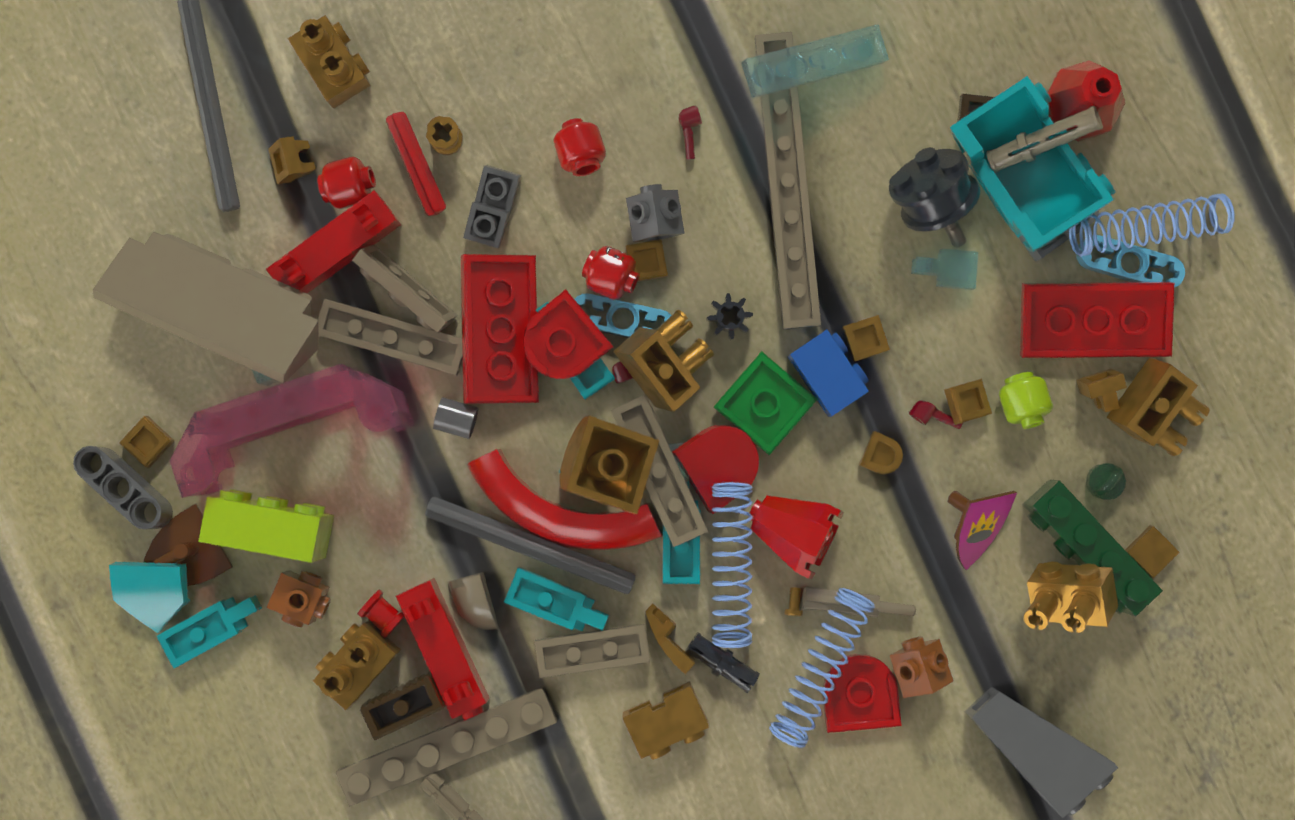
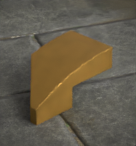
[645,603,695,675]

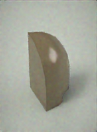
[448,572,499,630]

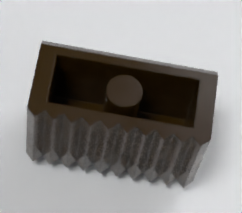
[360,671,446,740]

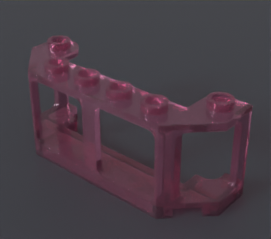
[170,364,415,498]

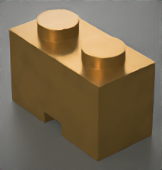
[622,681,709,760]

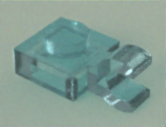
[911,249,978,290]

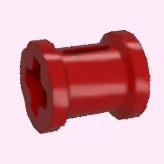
[357,589,405,638]

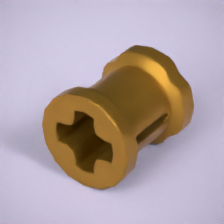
[426,116,463,155]

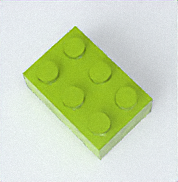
[198,489,334,563]

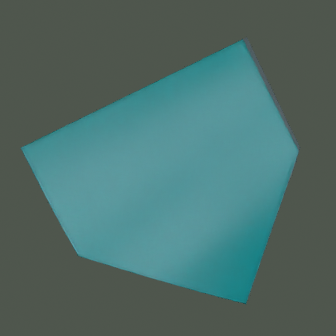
[109,562,191,633]

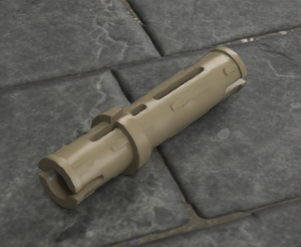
[987,106,1103,173]

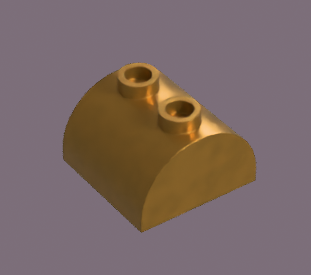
[560,415,660,514]

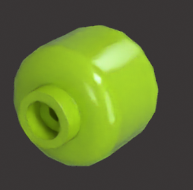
[999,372,1053,429]

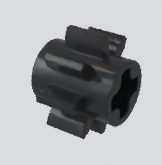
[706,293,753,340]

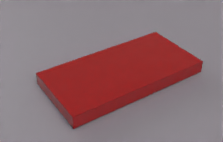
[461,254,539,404]
[1020,282,1175,358]

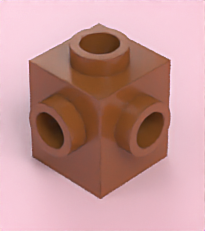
[266,570,331,627]
[889,636,954,698]

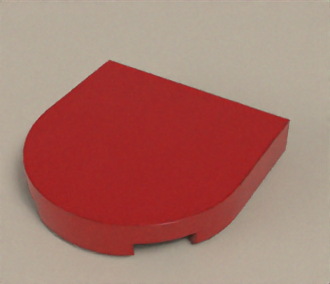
[524,289,613,379]
[672,425,759,514]
[823,654,902,733]

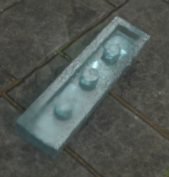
[741,24,889,98]

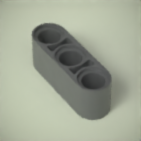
[73,446,173,529]

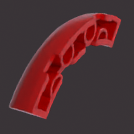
[467,449,662,550]

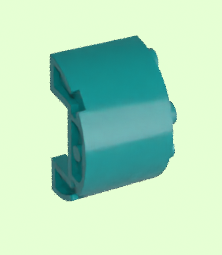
[950,76,1115,252]

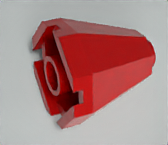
[1047,60,1125,142]
[748,495,844,579]

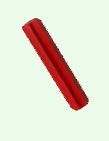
[386,112,446,216]

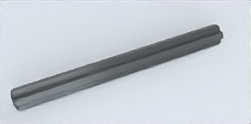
[177,0,240,212]
[425,497,636,594]

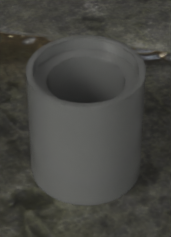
[433,397,479,439]

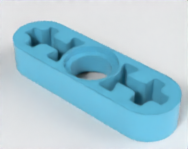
[1076,235,1185,288]
[575,293,672,338]

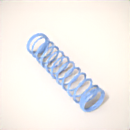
[1069,193,1235,257]
[712,482,753,648]
[769,588,875,748]

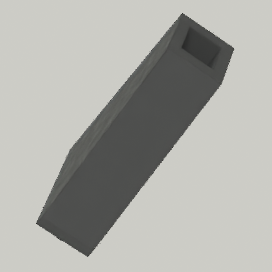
[965,687,1118,818]

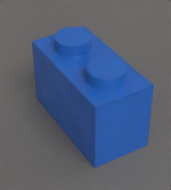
[787,330,869,417]

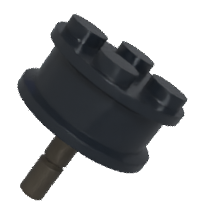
[889,147,980,247]

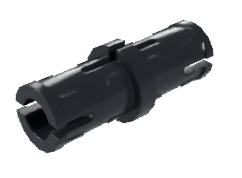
[685,632,760,693]

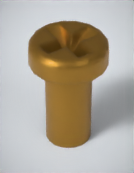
[785,587,803,616]

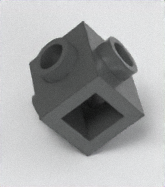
[626,184,685,242]

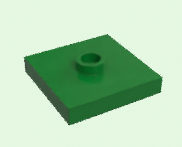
[713,351,818,455]

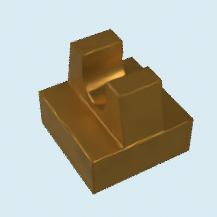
[268,136,315,184]
[1076,369,1127,413]

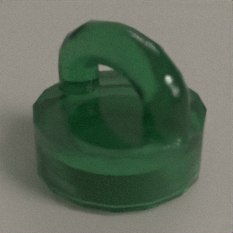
[1086,463,1126,500]

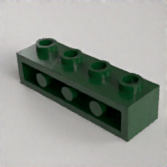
[1022,479,1163,617]

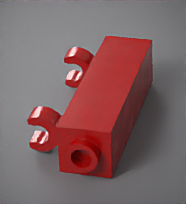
[266,190,401,293]
[396,578,489,720]

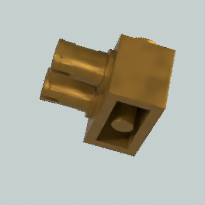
[287,15,371,109]
[613,310,714,412]
[1106,357,1210,456]
[1024,561,1118,633]
[312,621,401,710]

